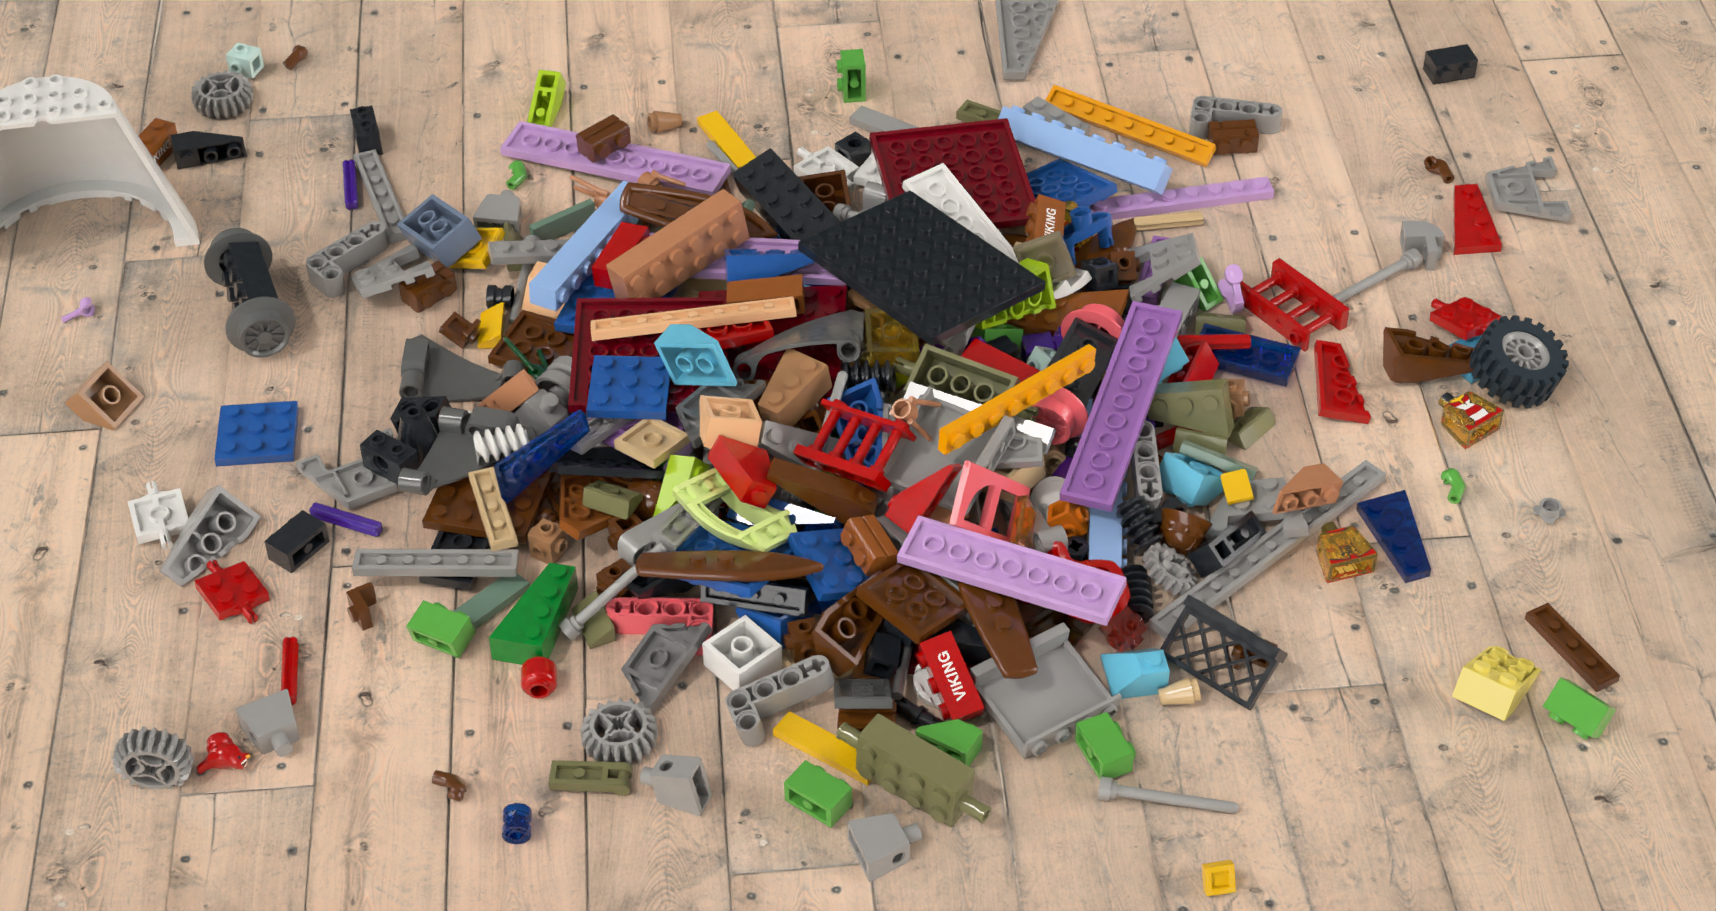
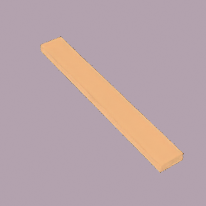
[590,297,797,341]

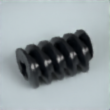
[841,360,896,392]
[1116,495,1164,557]
[1119,564,1154,625]

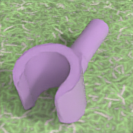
[61,297,95,323]

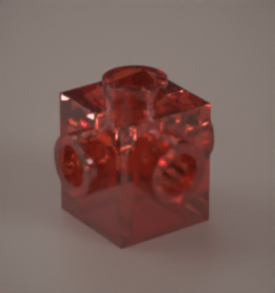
[1098,606,1148,652]

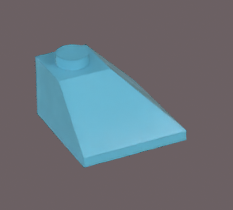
[1100,648,1170,699]

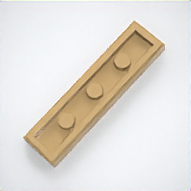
[468,467,518,552]

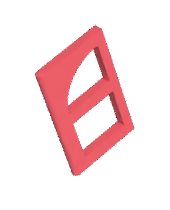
[949,460,1030,545]

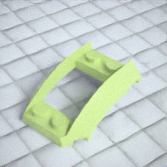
[673,468,797,552]

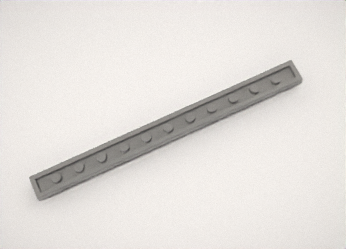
[1149,460,1386,639]

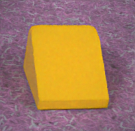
[1220,469,1254,505]

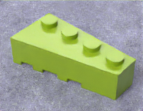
[975,258,1056,330]

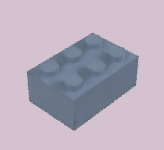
[397,194,482,268]

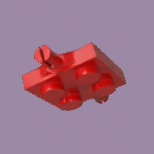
[1429,297,1502,340]
[195,559,270,624]

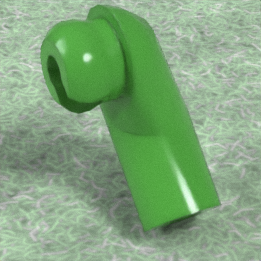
[506,160,527,190]
[1441,468,1466,504]

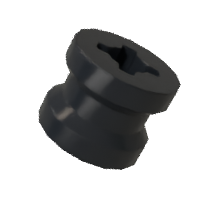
[1067,536,1089,561]

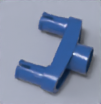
[1063,207,1114,266]

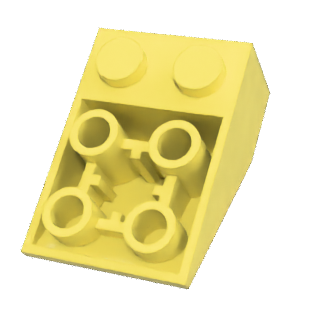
[1452,646,1541,721]

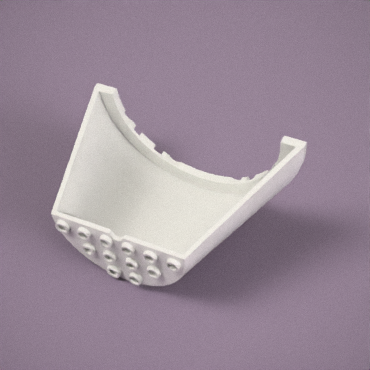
[0,75,200,247]

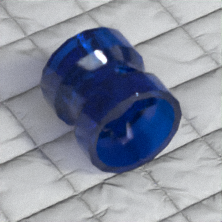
[502,803,532,845]

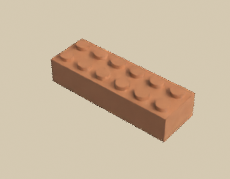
[606,189,750,298]

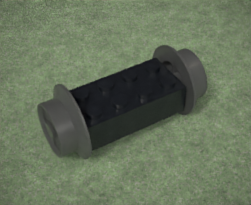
[204,228,296,358]

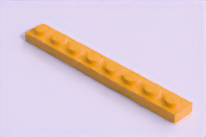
[1045,84,1216,167]
[938,344,1096,455]

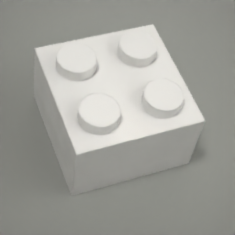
[702,615,783,690]

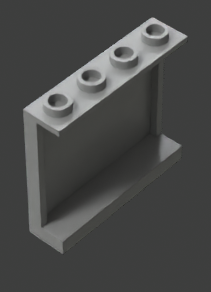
[883,386,1016,516]
[970,622,1122,760]

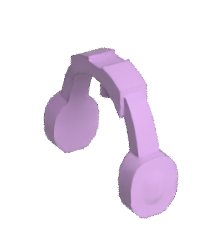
[1217,264,1244,313]

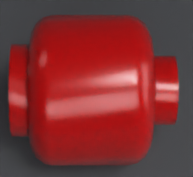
[521,656,557,699]

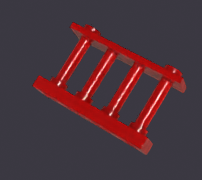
[1240,258,1350,352]
[792,398,917,493]

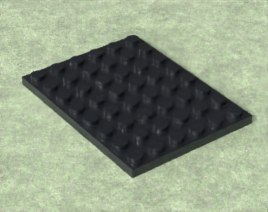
[798,190,1046,346]

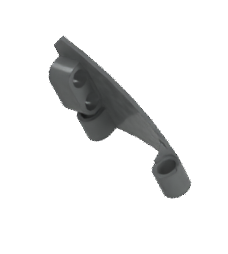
[732,310,864,382]
[399,334,526,403]
[398,406,538,496]

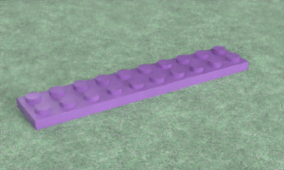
[1060,301,1183,512]

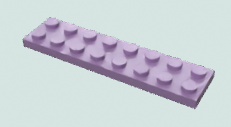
[897,515,1126,626]

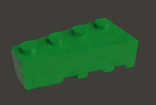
[488,562,578,665]

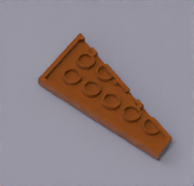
[1004,289,1130,337]

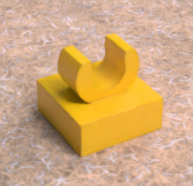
[1202,859,1236,896]

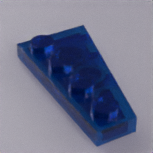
[494,409,590,504]
[1356,490,1431,583]

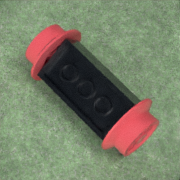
[1031,304,1125,445]

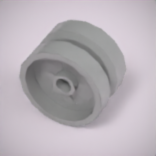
[535,356,583,421]

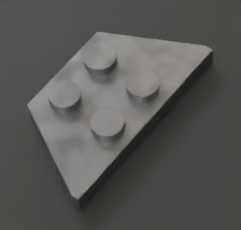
[675,378,767,449]
[621,622,712,715]

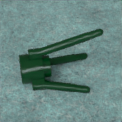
[503,336,549,380]

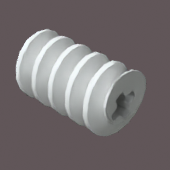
[473,423,530,463]

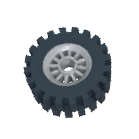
[1469,315,1569,409]

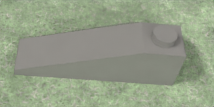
[159,485,261,587]

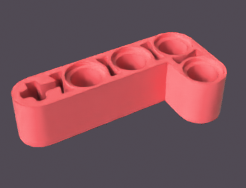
[606,597,715,656]

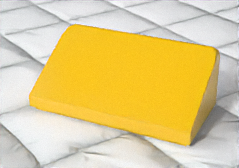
[477,302,506,349]

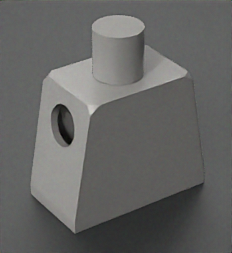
[473,190,522,234]
[514,388,568,450]
[236,689,300,757]
[640,754,713,816]
[847,813,922,882]

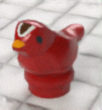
[196,732,250,774]

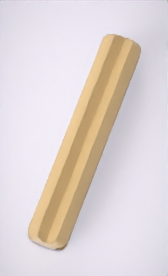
[1133,211,1204,231]

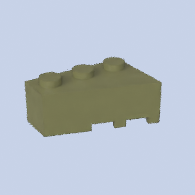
[1148,379,1234,438]

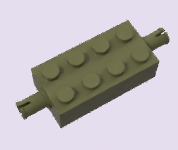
[893,343,1039,422]
[836,714,992,828]

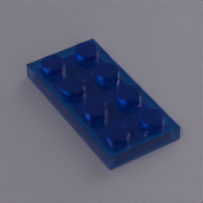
[1199,323,1301,387]

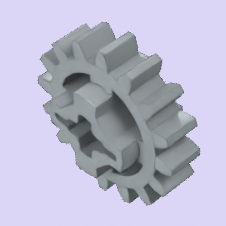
[1142,543,1197,596]

